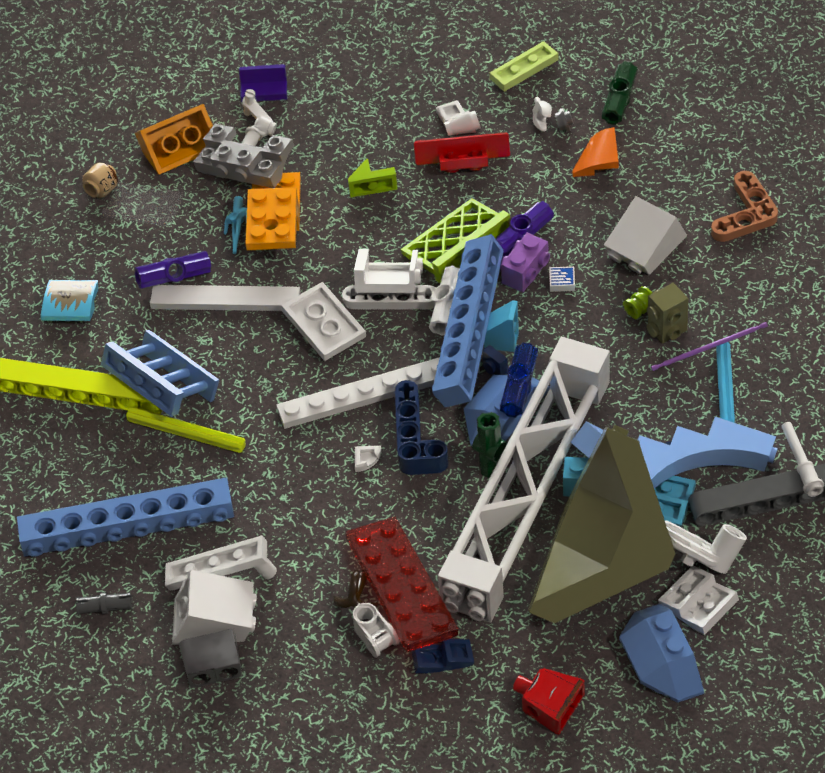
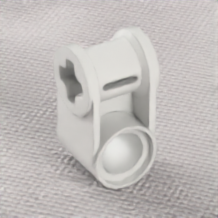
[353,603,400,658]

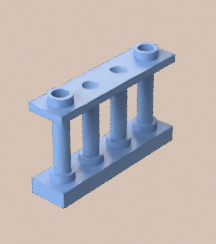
[101,330,219,417]

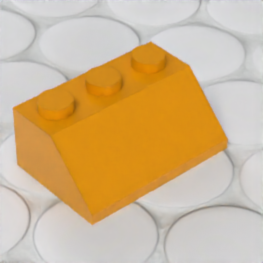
[134,104,213,175]

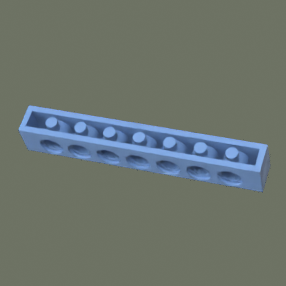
[432,234,504,407]
[17,477,234,557]

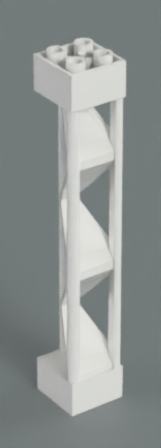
[438,336,610,623]

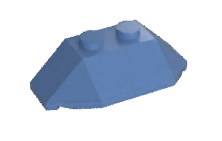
[464,375,550,446]
[619,604,704,702]

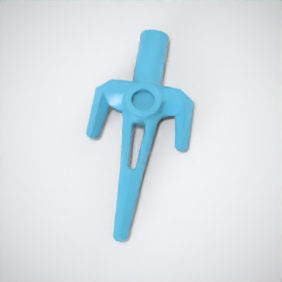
[224,196,247,254]

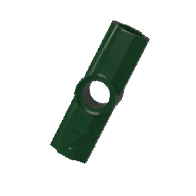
[602,61,638,125]
[472,412,507,478]

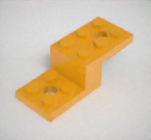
[246,172,301,250]

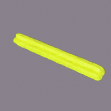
[126,407,246,453]

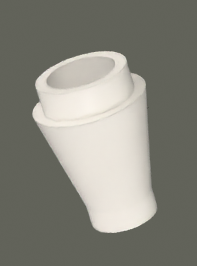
[444,110,481,136]

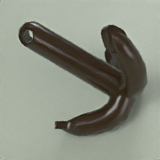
[333,570,380,608]

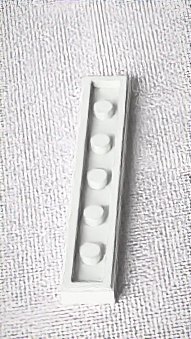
[150,285,301,311]

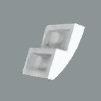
[658,566,739,635]

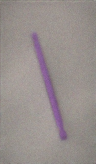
[651,322,768,371]

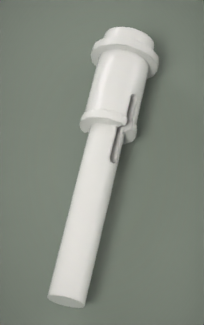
[782,422,824,497]

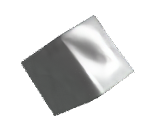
[179,629,242,689]

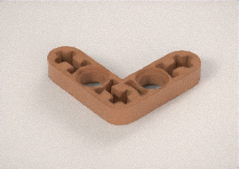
[711,171,778,242]

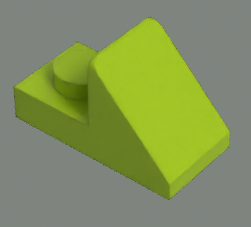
[348,159,398,198]

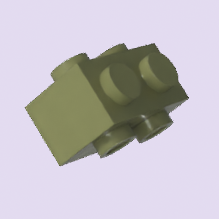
[647,282,689,344]

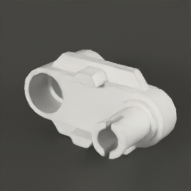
[665,521,747,573]

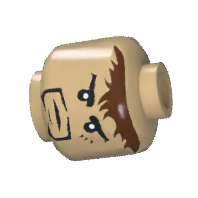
[83,163,118,198]

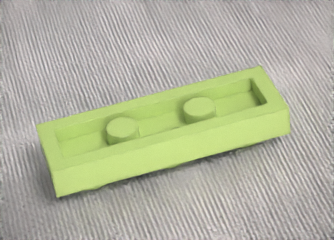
[490,41,558,92]

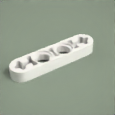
[342,285,436,309]

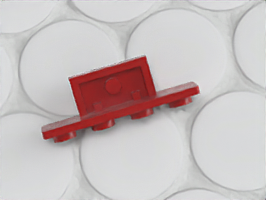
[414,132,510,173]

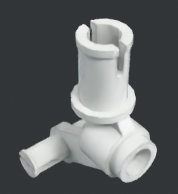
[242,89,277,146]

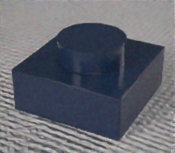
[482,345,508,375]

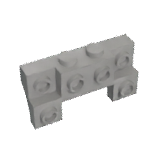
[193,124,294,188]

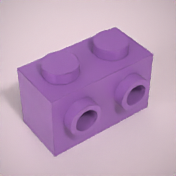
[500,232,550,292]

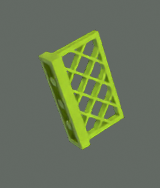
[401,198,511,283]

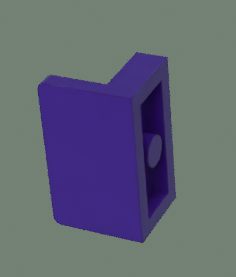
[239,64,287,102]

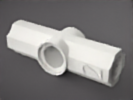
[429,265,460,336]

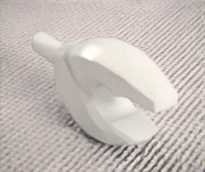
[533,97,552,131]

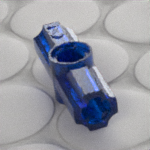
[500,342,539,418]

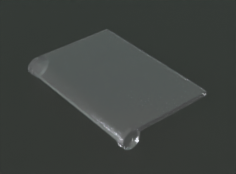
[102,182,185,227]

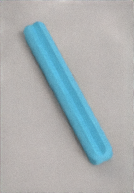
[716,342,735,423]

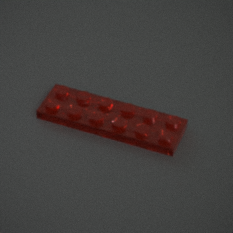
[346,516,458,652]

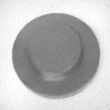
[555,108,573,131]

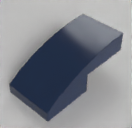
[411,638,474,673]

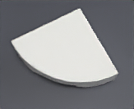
[355,446,382,472]

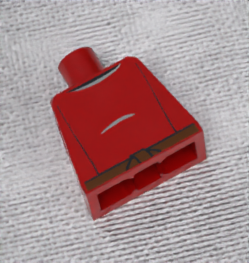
[513,668,585,735]

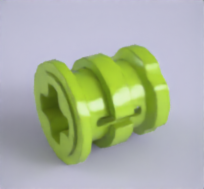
[623,286,652,319]

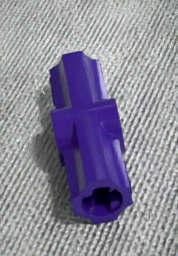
[496,201,554,259]
[134,251,211,289]

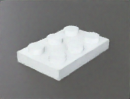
[281,282,366,361]

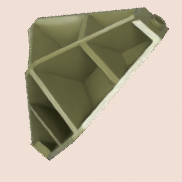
[528,425,675,623]

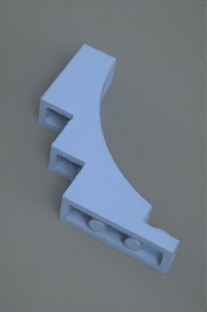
[638,417,778,488]

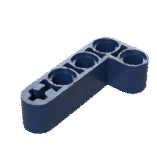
[395,380,449,475]

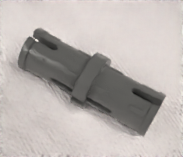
[76,592,133,614]

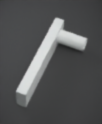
[165,536,277,591]

